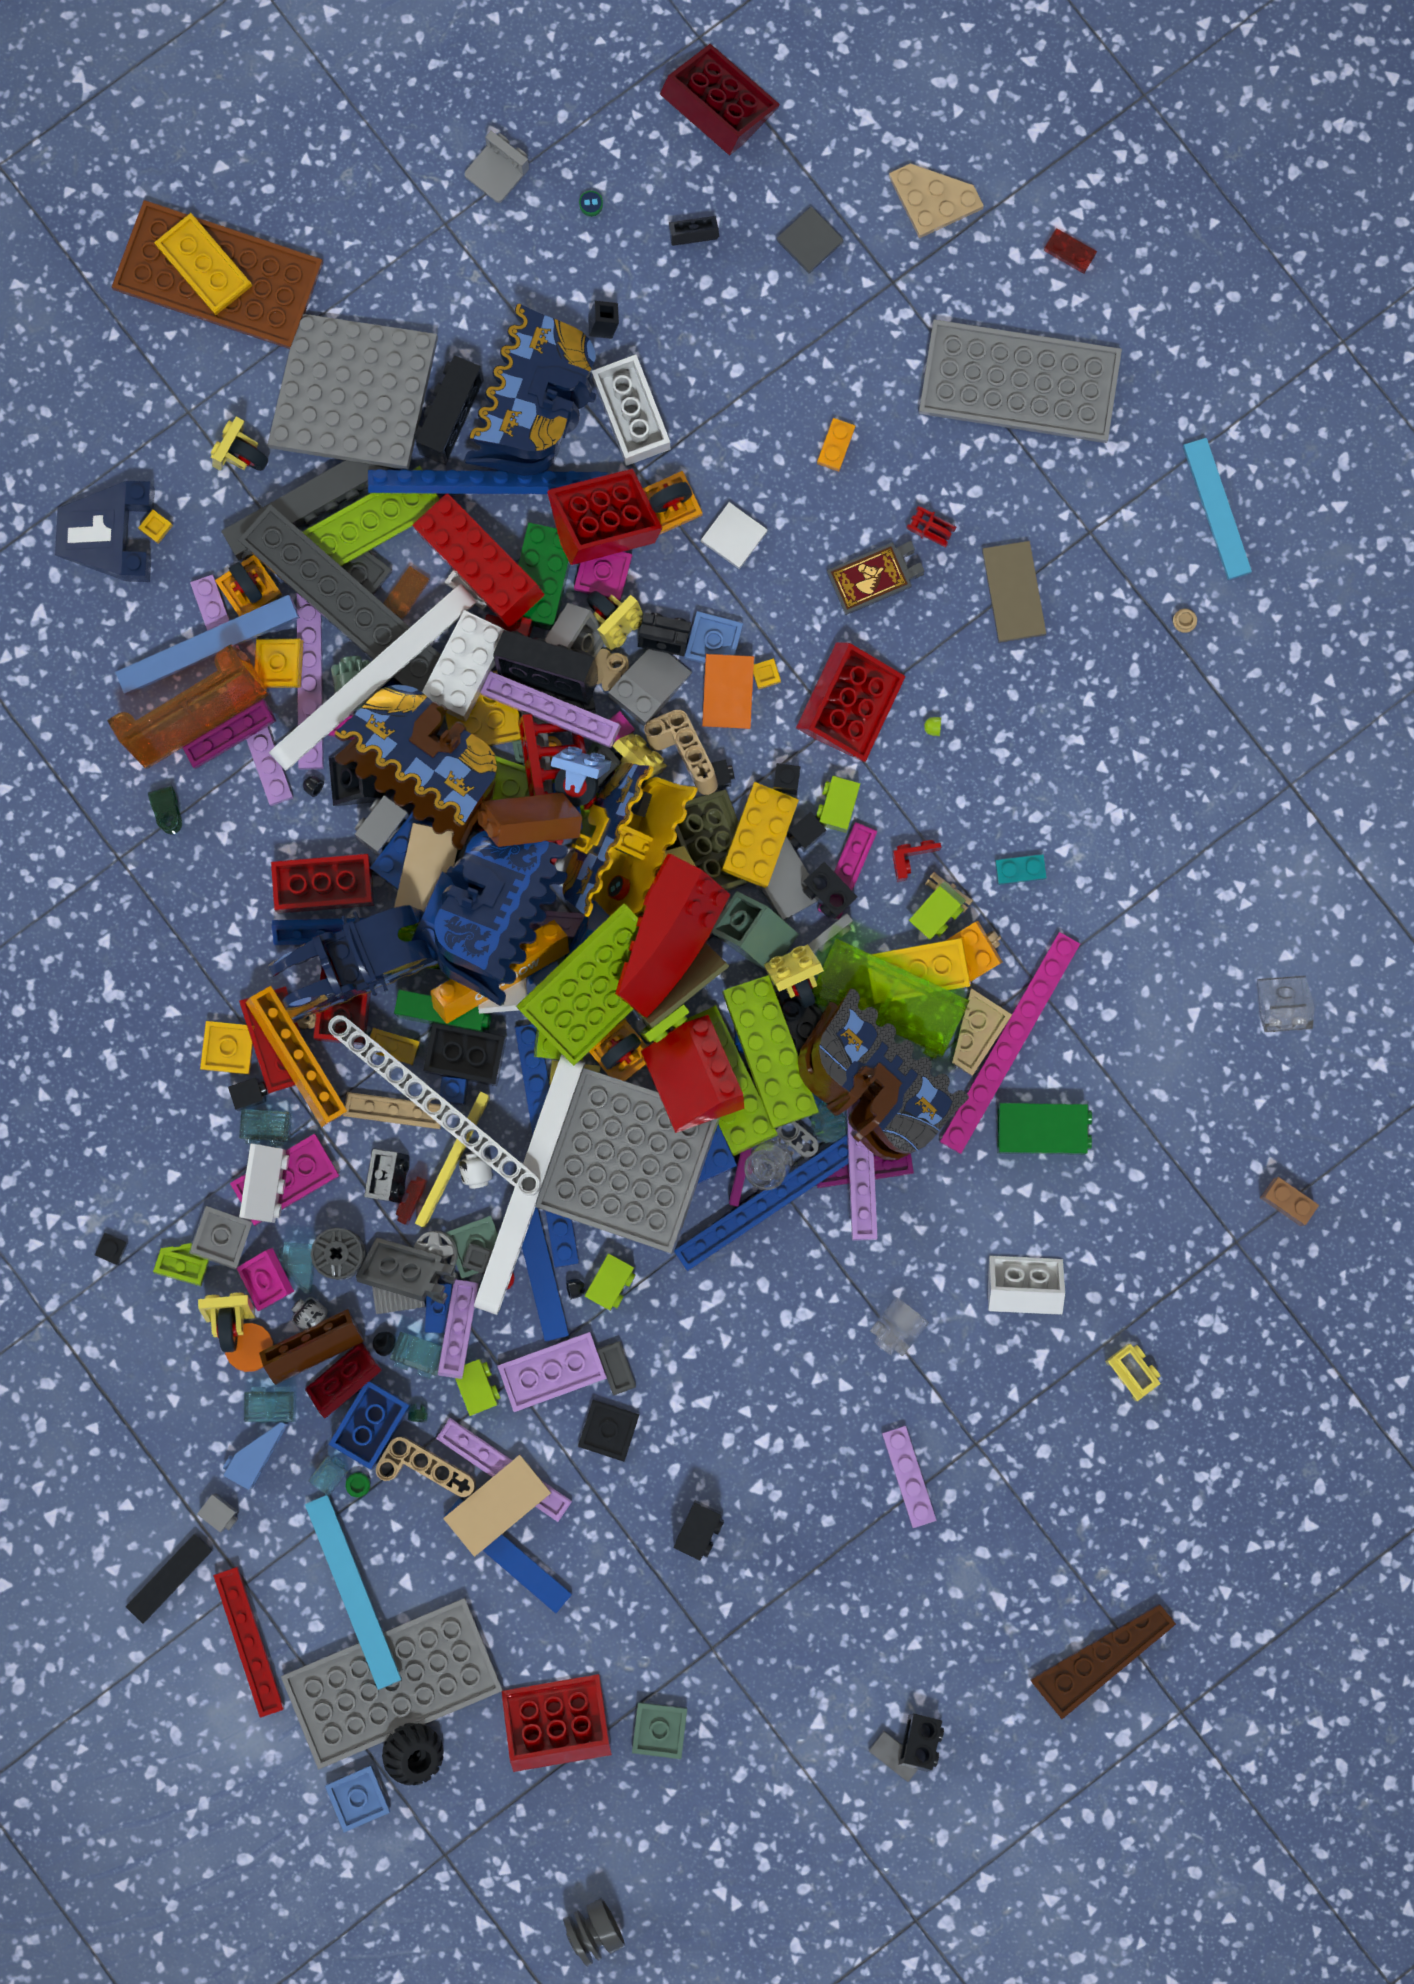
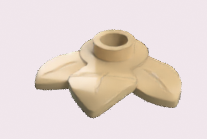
[595,649,629,691]

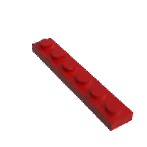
[213,1567,285,1718]

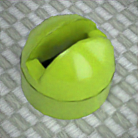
[924,717,941,736]

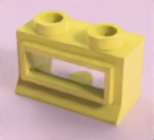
[1105,1344,1161,1401]

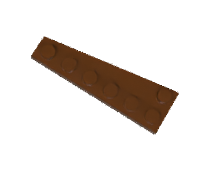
[1030,1604,1176,1719]

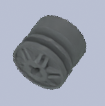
[311,1228,367,1280]
[563,1898,625,1967]

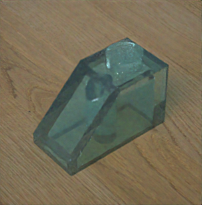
[278,1242,314,1294]

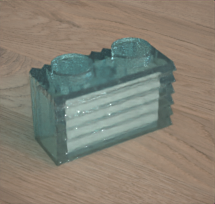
[239,1109,293,1147]
[390,1331,442,1379]
[244,1387,296,1422]

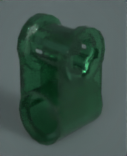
[148,785,182,835]

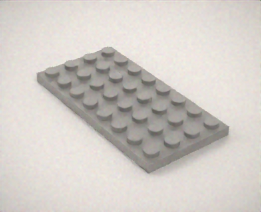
[919,320,1122,443]
[281,1598,503,1770]

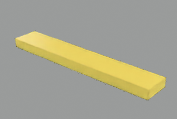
[415,1091,490,1228]

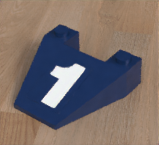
[55,481,155,582]

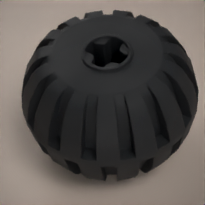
[382,1723,444,1786]

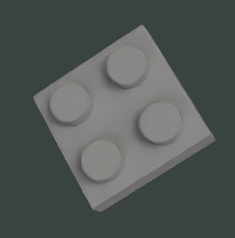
[189,1206,252,1269]

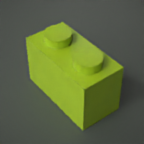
[816,776,861,833]
[909,881,966,940]
[585,1253,636,1311]
[455,1359,501,1416]

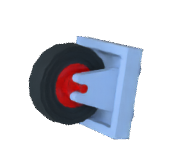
[551,747,612,806]

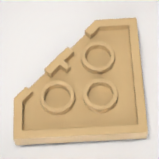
[889,163,984,239]

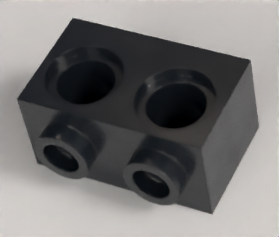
[802,862,857,919]
[898,1713,944,1772]

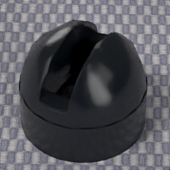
[303,776,324,797]
[566,1279,585,1300]

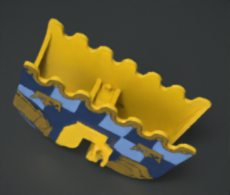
[562,762,698,917]

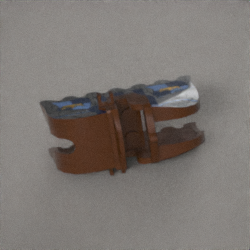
[798,989,969,1160]

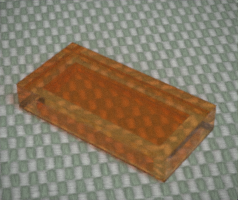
[383,566,430,620]

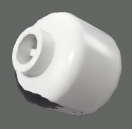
[459,1152,493,1189]

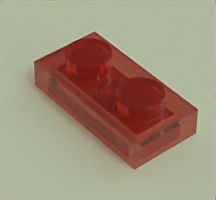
[1044,228,1097,274]
[395,1176,428,1226]

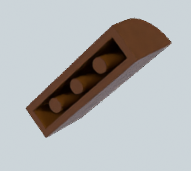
[259,1309,365,1385]

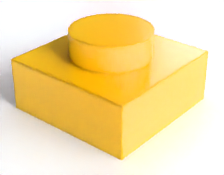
[138,510,173,544]
[753,659,781,690]

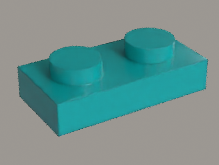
[995,854,1047,885]

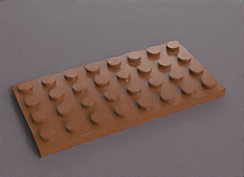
[112,200,324,349]

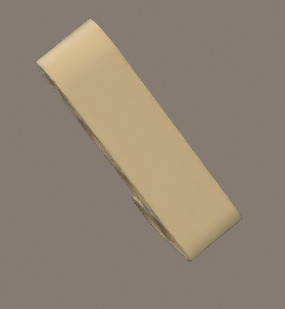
[644,710,718,795]
[376,1436,476,1497]

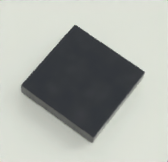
[578,1400,640,1462]

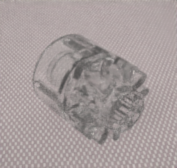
[744,1137,794,1190]
[870,1297,929,1356]

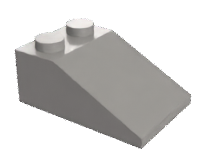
[608,649,692,727]

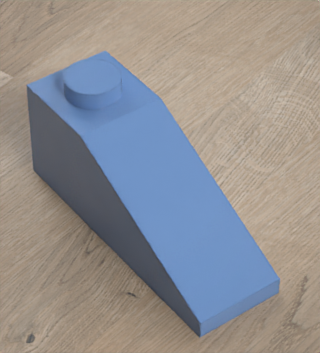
[223,1421,288,1490]

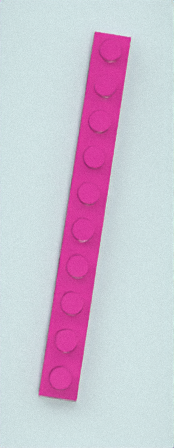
[940,932,1080,1154]

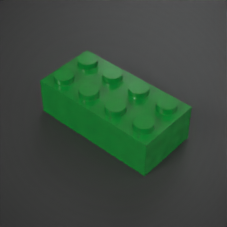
[517,522,570,630]

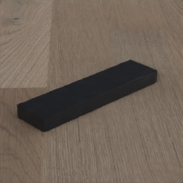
[126,1533,213,1624]

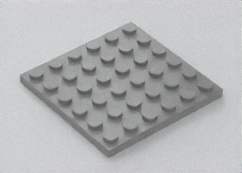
[267,314,438,470]
[535,1068,720,1254]

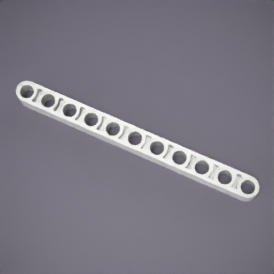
[269,584,477,771]
[328,1015,541,1196]
[474,1055,585,1315]

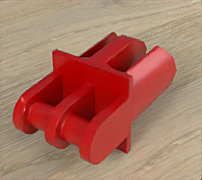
[906,506,957,548]

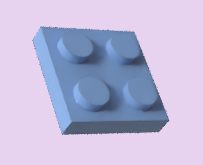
[684,611,743,664]
[325,1765,391,1832]

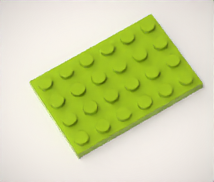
[516,904,639,1066]

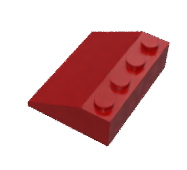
[547,469,663,565]
[796,642,906,762]
[641,1015,745,1133]
[501,1674,612,1772]

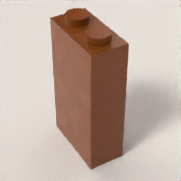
[477,793,582,847]

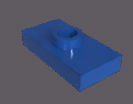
[425,1284,452,1333]

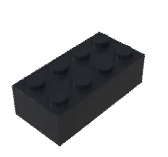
[414,355,484,465]
[493,630,598,704]

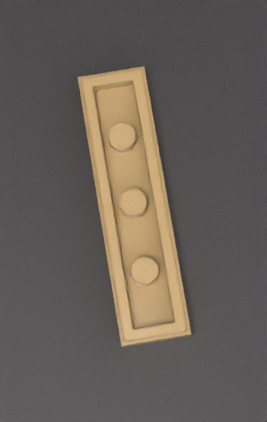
[343,1092,441,1130]

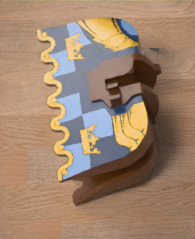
[335,685,497,850]

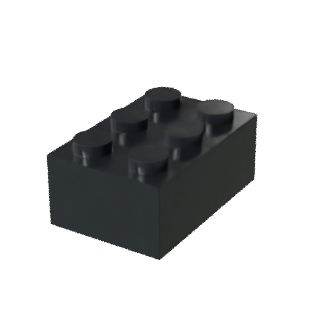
[423,1023,507,1086]

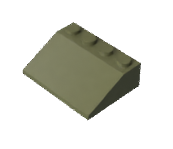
[666,790,751,891]
[633,943,729,1028]

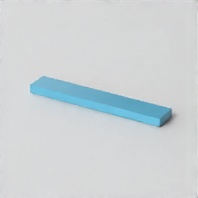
[1183,438,1252,580]

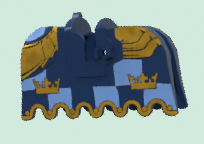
[464,304,597,476]
[268,905,438,1023]

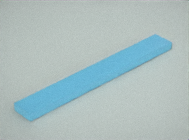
[305,1495,402,1690]

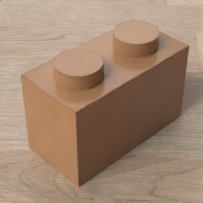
[1260,1177,1319,1226]

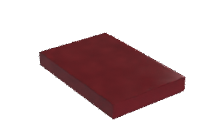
[305,1343,382,1418]

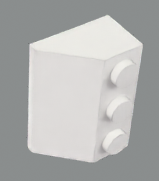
[239,1144,289,1223]
[988,1256,1065,1315]

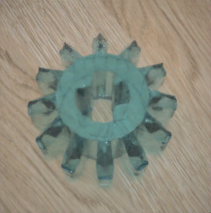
[809,1102,848,1143]

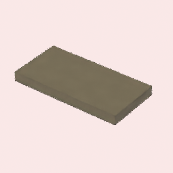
[982,541,1046,643]

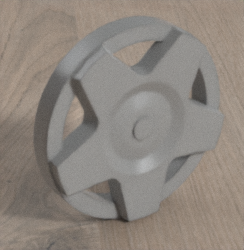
[414,1231,458,1266]

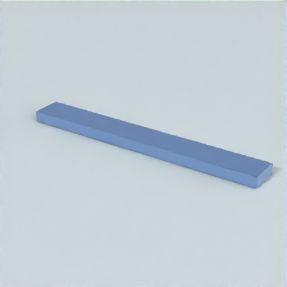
[115,595,300,695]

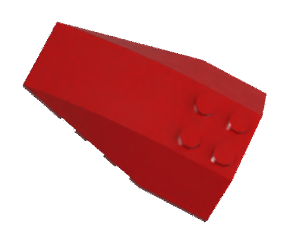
[615,854,730,1018]

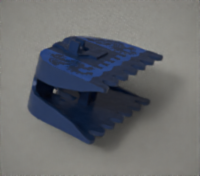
[434,830,568,1006]

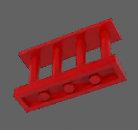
[518,714,596,810]

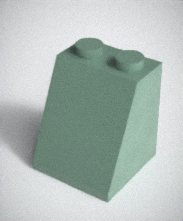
[712,891,799,971]

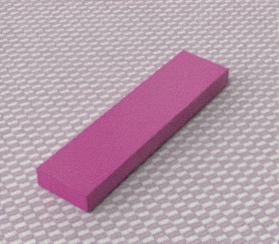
[818,822,878,920]

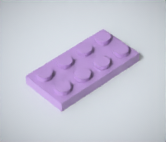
[498,1332,607,1412]

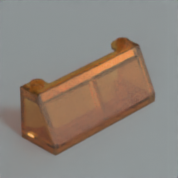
[107,644,269,769]

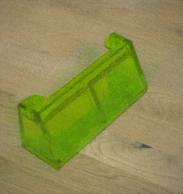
[812,938,970,1059]

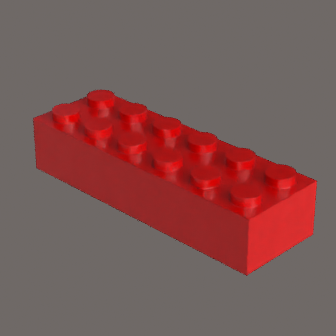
[412,494,545,628]

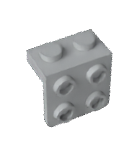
[465,130,529,203]

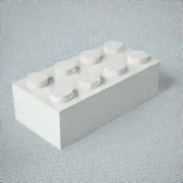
[591,355,671,466]
[422,610,507,722]

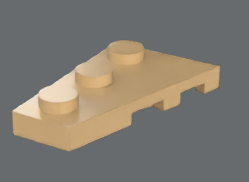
[952,988,1012,1076]

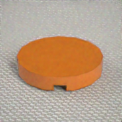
[225,1323,274,1372]

